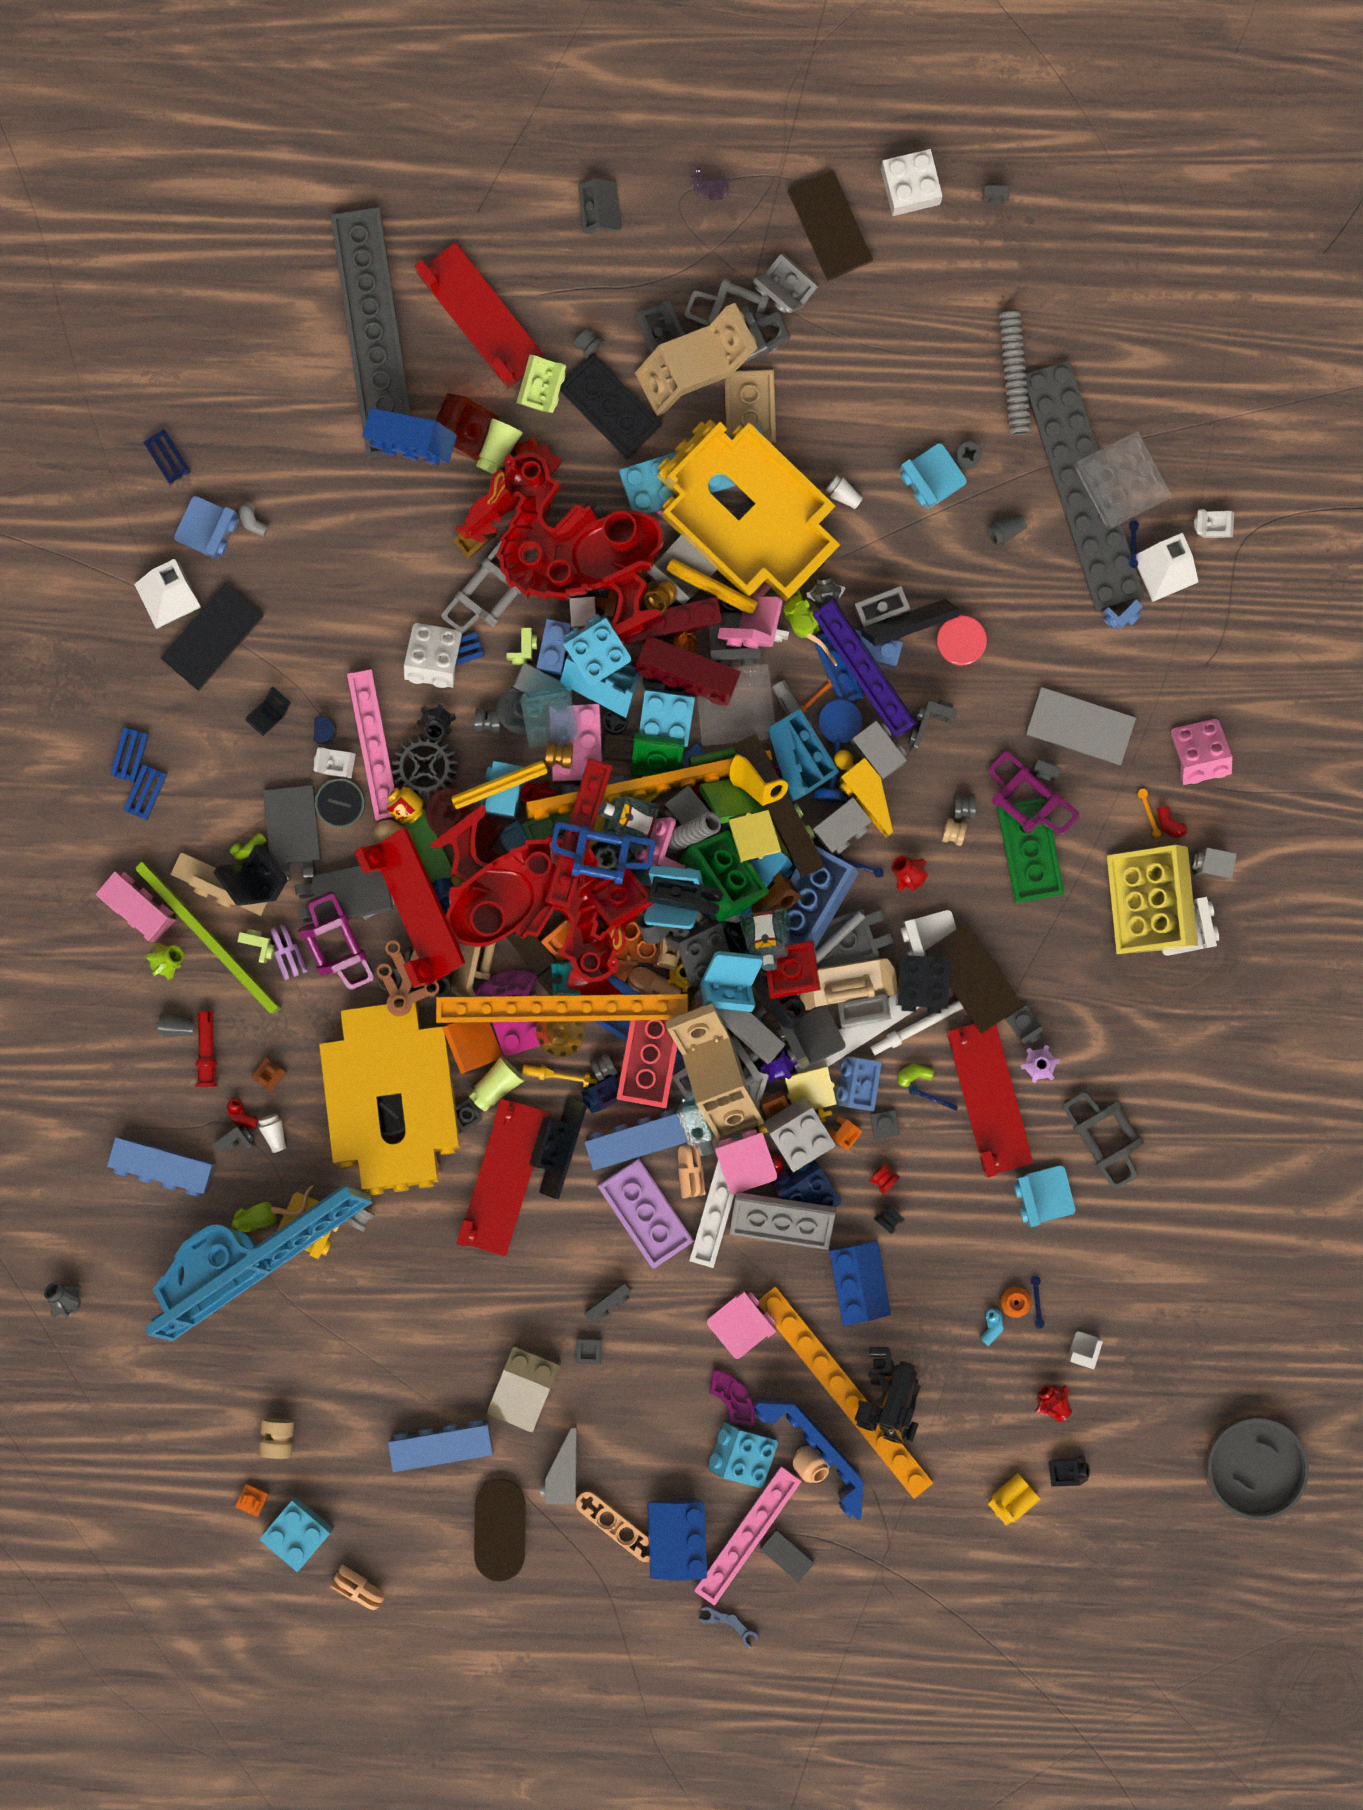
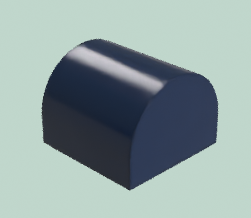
[313,717,337,744]

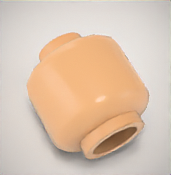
[793,1445,830,1483]

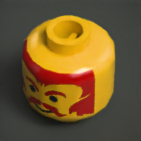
[386,787,424,824]

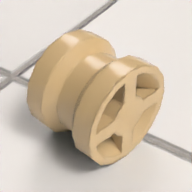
[942,818,967,846]

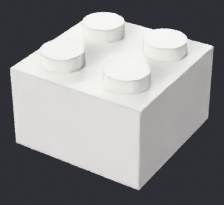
[881,149,943,216]

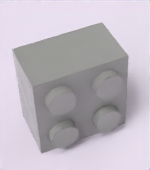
[850,721,907,781]
[813,798,872,855]
[764,1096,836,1172]

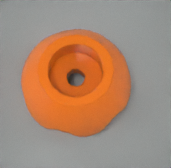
[673,632,697,654]
[1000,1287,1032,1318]

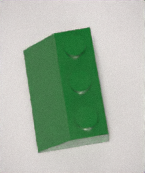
[679,830,769,922]

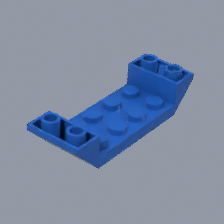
[754,1397,863,1520]

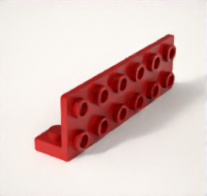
[414,243,546,389]
[354,827,465,988]
[946,1024,1033,1178]
[456,1098,549,1256]

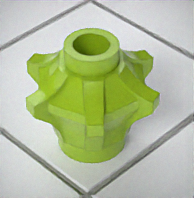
[146,942,184,980]

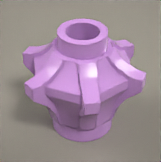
[1020,1045,1060,1083]

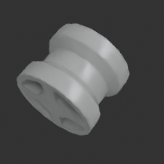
[346,1207,375,1232]

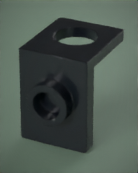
[245,687,291,736]

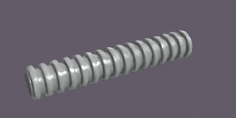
[999,311,1032,435]
[637,812,721,857]

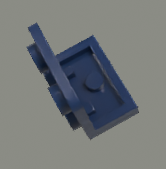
[770,1159,841,1207]

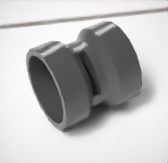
[475,707,501,734]

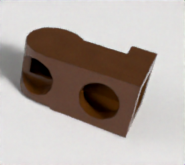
[751,872,802,922]

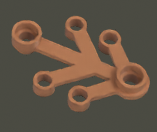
[377,940,439,1016]

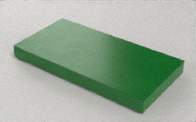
[997,797,1064,903]

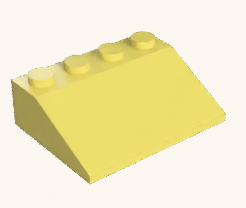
[1107,845,1198,954]

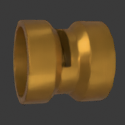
[644,580,677,613]
[545,741,573,769]

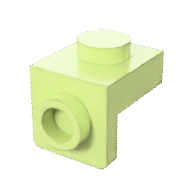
[507,628,537,665]
[237,929,275,964]

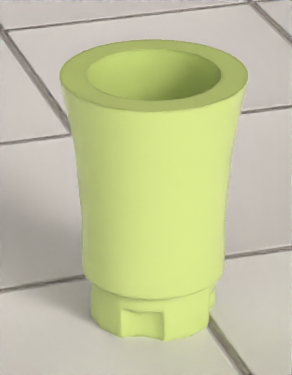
[476,418,523,474]
[468,1056,525,1111]

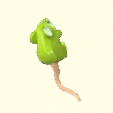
[783,590,837,666]
[231,1185,314,1232]

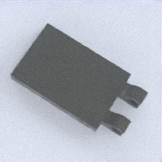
[263,785,321,881]
[294,866,394,923]
[815,909,894,968]

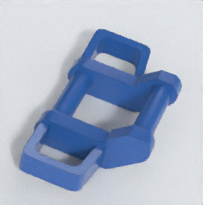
[551,822,655,885]

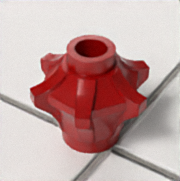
[520,780,558,808]
[891,855,928,891]
[1035,1385,1072,1422]

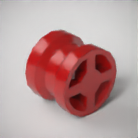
[869,1163,900,1194]

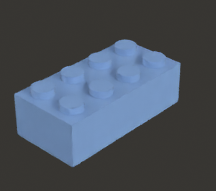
[773,845,859,948]

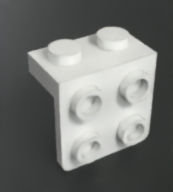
[404,623,462,688]
[1162,897,1219,956]
[900,910,956,957]

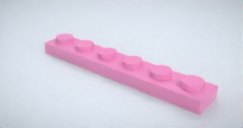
[347,669,395,821]
[694,1466,802,1606]

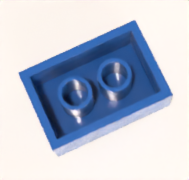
[362,408,457,465]

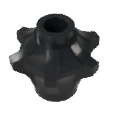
[417,702,456,740]

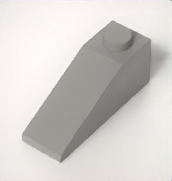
[540,1425,577,1504]

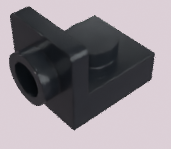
[1048,1456,1090,1487]

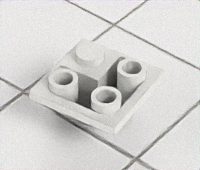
[1133,533,1198,602]
[134,559,201,629]

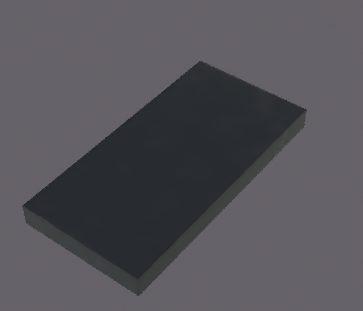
[560,354,662,460]
[161,583,264,691]

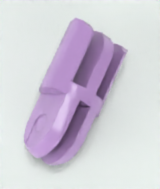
[271,924,308,980]

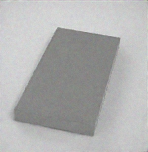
[1025,687,1136,766]
[729,1192,836,1250]

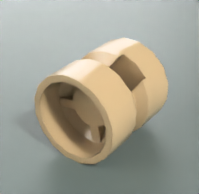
[259,1418,294,1459]

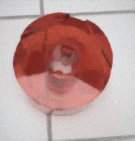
[425,788,477,837]

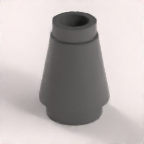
[988,515,1027,545]
[157,1013,194,1037]

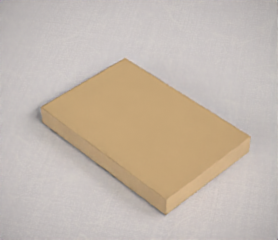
[725,369,776,445]

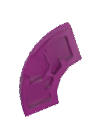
[475,969,538,997]
[709,1368,755,1427]

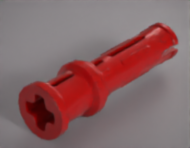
[195,1011,218,1087]

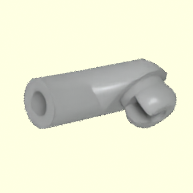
[238,502,269,537]

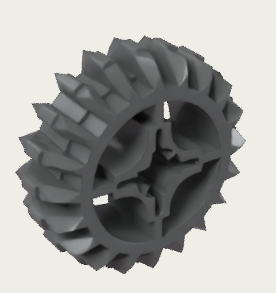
[391,734,459,801]

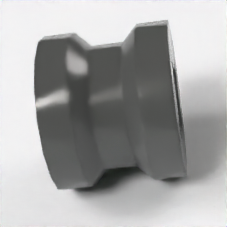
[573,327,604,359]
[955,441,982,470]
[953,794,976,819]
[589,1051,617,1082]

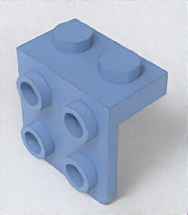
[174,496,239,560]

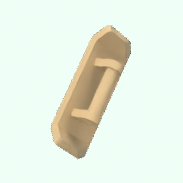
[450,943,496,997]
[800,958,898,1010]

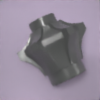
[806,576,845,610]
[44,1281,82,1318]

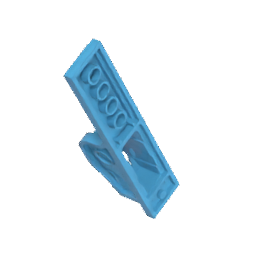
[144,1186,373,1341]

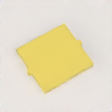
[728,810,781,862]
[785,1065,837,1110]

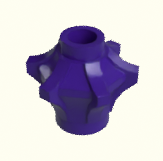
[759,1048,798,1083]

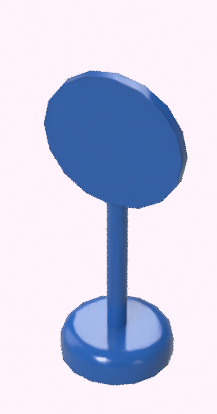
[813,700,863,803]

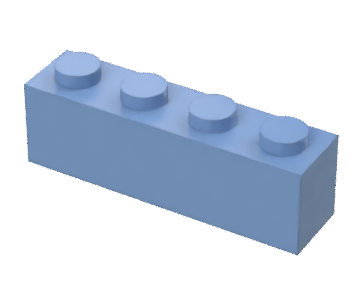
[585,1109,689,1171]
[107,1137,216,1197]
[388,1419,494,1472]

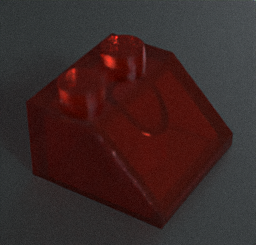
[436,393,500,462]

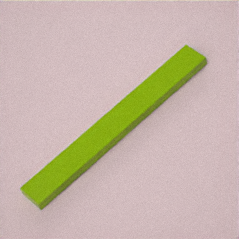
[136,862,281,1014]

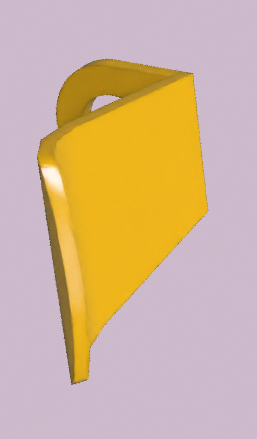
[730,754,788,806]

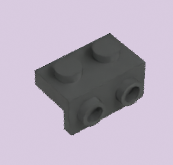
[635,300,686,354]

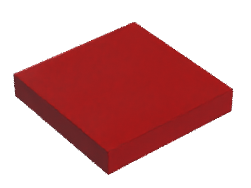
[584,869,654,930]
[763,940,821,999]

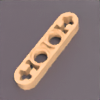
[576,1490,649,1562]

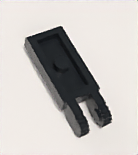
[648,876,723,915]

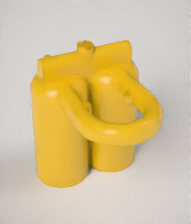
[987,1473,1041,1526]

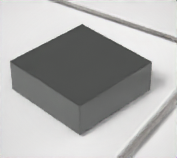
[575,1337,602,1364]

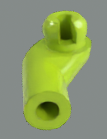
[230,833,267,860]
[898,1063,934,1087]

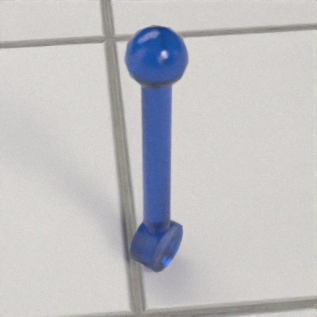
[1129,520,1139,568]
[835,854,884,878]
[909,1085,958,1111]
[1030,1276,1045,1329]

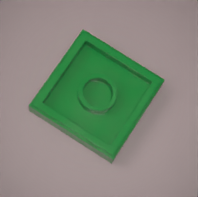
[631,733,685,777]

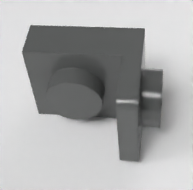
[1005,1005,1045,1045]
[213,1126,255,1153]

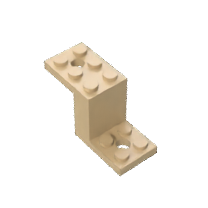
[635,303,758,416]
[665,1003,765,1141]

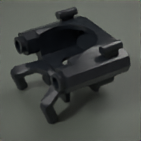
[854,1347,921,1444]

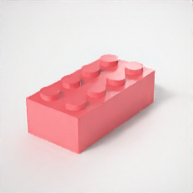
[617,1020,678,1108]

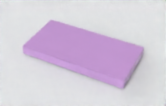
[597,1158,694,1269]

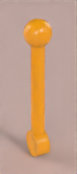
[1137,789,1162,838]

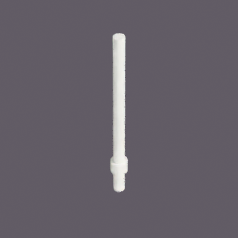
[870,1000,963,1056]

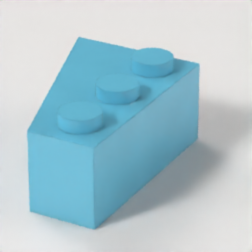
[560,653,641,718]

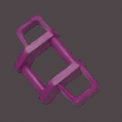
[989,751,1080,835]
[298,891,374,989]

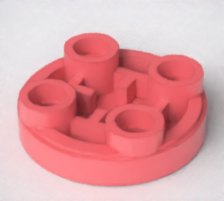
[936,615,987,667]

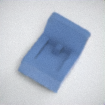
[1102,599,1143,630]

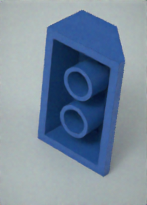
[828,1240,891,1326]
[647,1498,707,1581]

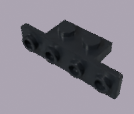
[529,1098,587,1199]

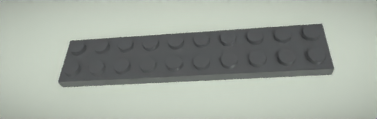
[331,207,411,459]
[1024,360,1144,612]

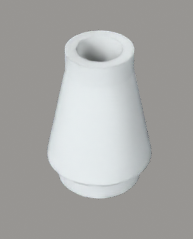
[825,475,863,509]
[258,1114,287,1153]

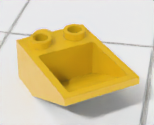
[834,750,893,838]

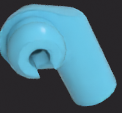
[980,1308,1004,1347]

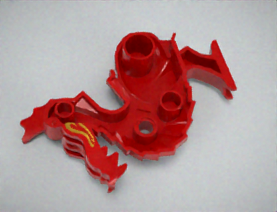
[456,436,664,641]
[429,804,651,995]

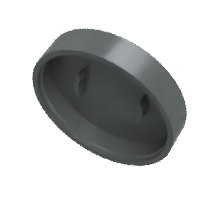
[1205,1416,1309,1520]

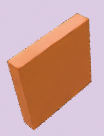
[442,1022,503,1074]

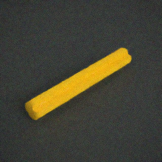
[666,559,758,615]
[451,761,547,809]

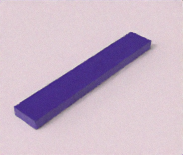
[812,600,917,738]

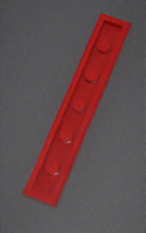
[545,758,613,910]

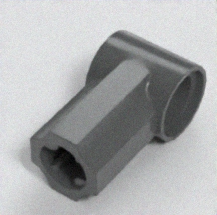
[596,844,633,871]

